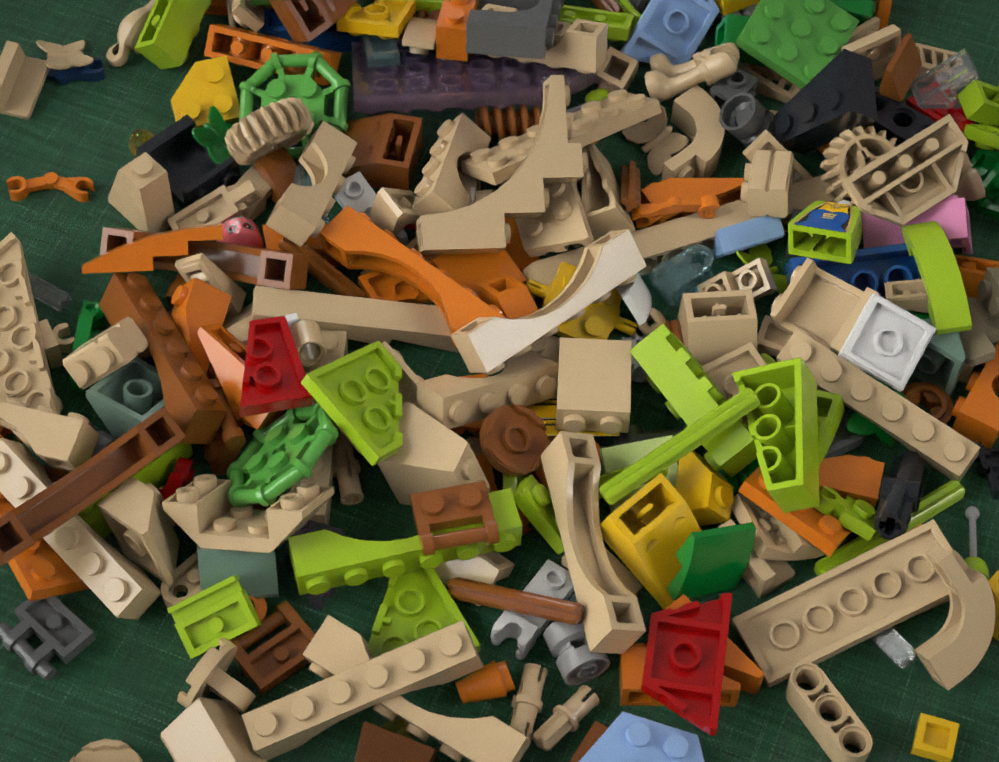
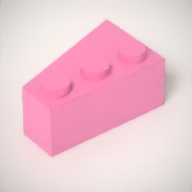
[862,194,973,254]

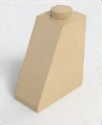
[108,152,175,233]

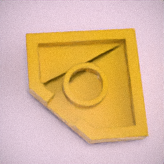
[336,0,416,39]
[171,55,240,128]

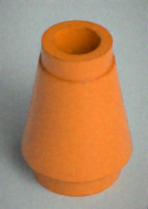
[455,660,515,704]

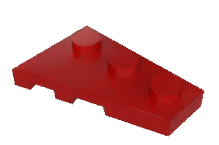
[239,316,313,417]

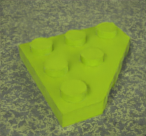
[301,340,403,466]
[368,567,480,659]

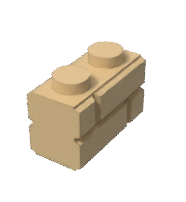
[741,150,794,218]
[62,316,149,390]

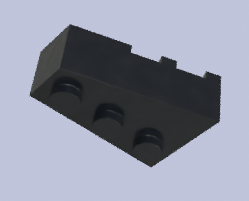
[774,49,878,155]

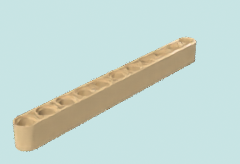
[523,167,849,306]

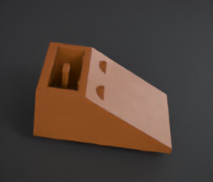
[269,0,358,42]
[342,113,423,191]

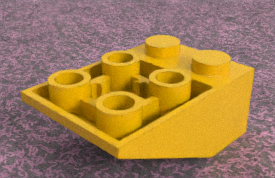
[600,473,701,609]

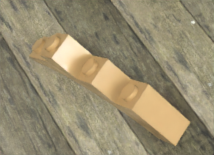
[416,75,588,255]

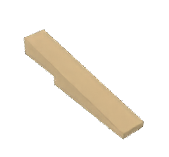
[252,286,459,353]

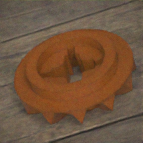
[900,382,953,424]

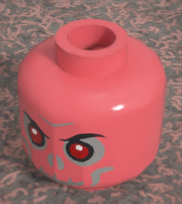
[217,217,265,248]

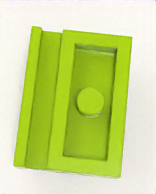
[167,574,262,659]

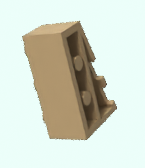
[573,143,636,249]

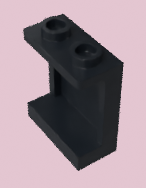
[136,115,241,209]

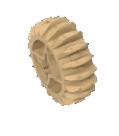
[224,97,314,165]
[819,125,897,206]

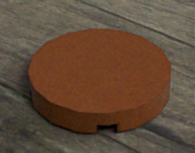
[479,404,550,477]

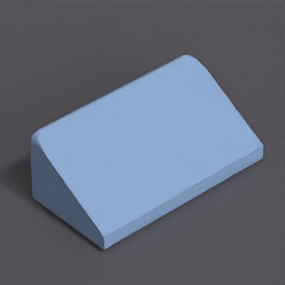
[712,214,785,259]

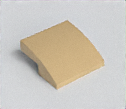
[731,493,825,561]

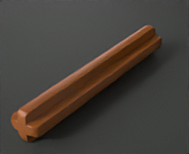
[447,577,584,625]

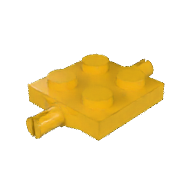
[526,261,637,340]

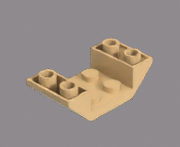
[162,474,334,553]

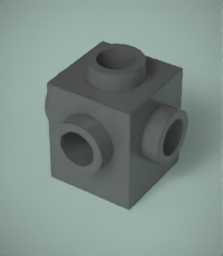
[709,67,758,110]

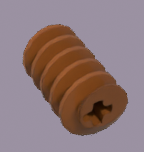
[475,102,541,144]

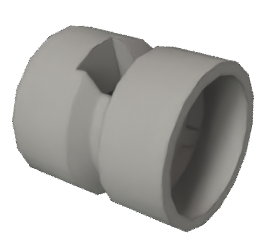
[543,621,610,685]

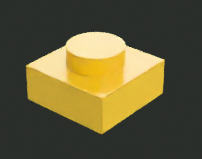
[911,713,959,762]

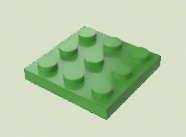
[735,0,859,89]

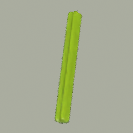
[599,388,760,505]
[814,480,966,576]

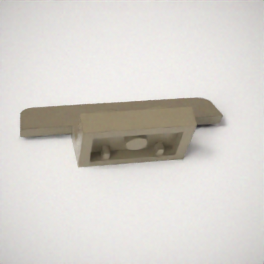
[959,267,999,366]

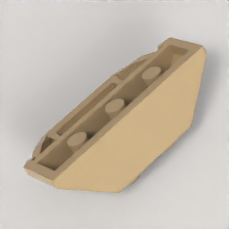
[841,114,969,227]

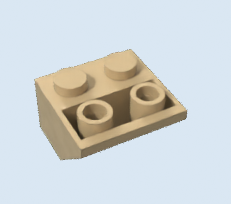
[677,289,758,366]

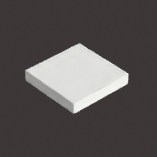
[837,292,937,392]

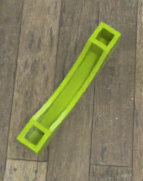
[288,488,523,595]

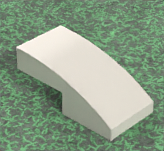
[616,272,652,326]

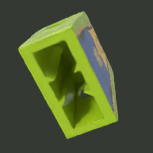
[788,200,862,264]

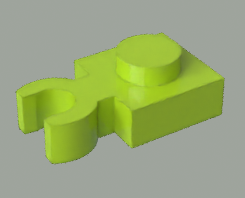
[815,486,877,541]

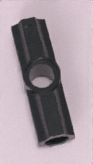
[874,450,927,540]

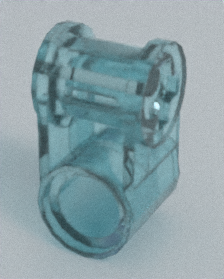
[648,245,714,306]

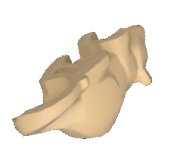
[106,0,156,67]

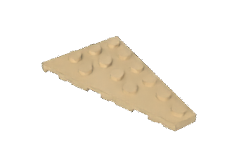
[0,232,60,454]

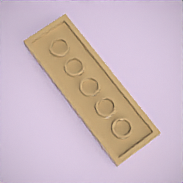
[460,89,662,185]
[732,519,953,688]

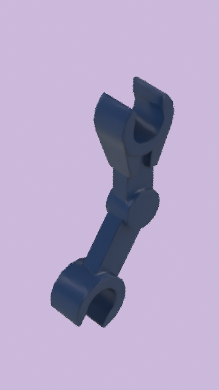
[33,57,105,85]

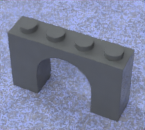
[466,0,564,59]

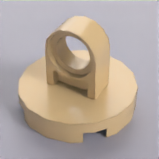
[177,637,256,713]

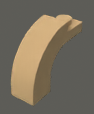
[661,85,725,181]
[914,545,996,690]

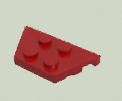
[641,593,732,736]

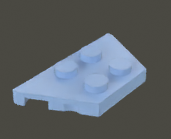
[620,0,720,65]
[579,712,704,762]

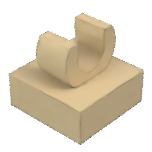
[39,319,75,370]

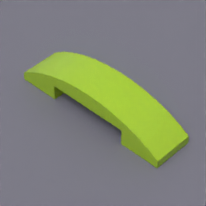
[901,221,972,335]

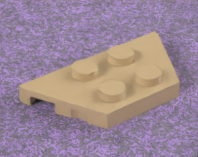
[515,183,594,257]

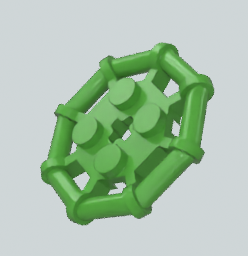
[238,51,351,160]
[226,402,338,508]

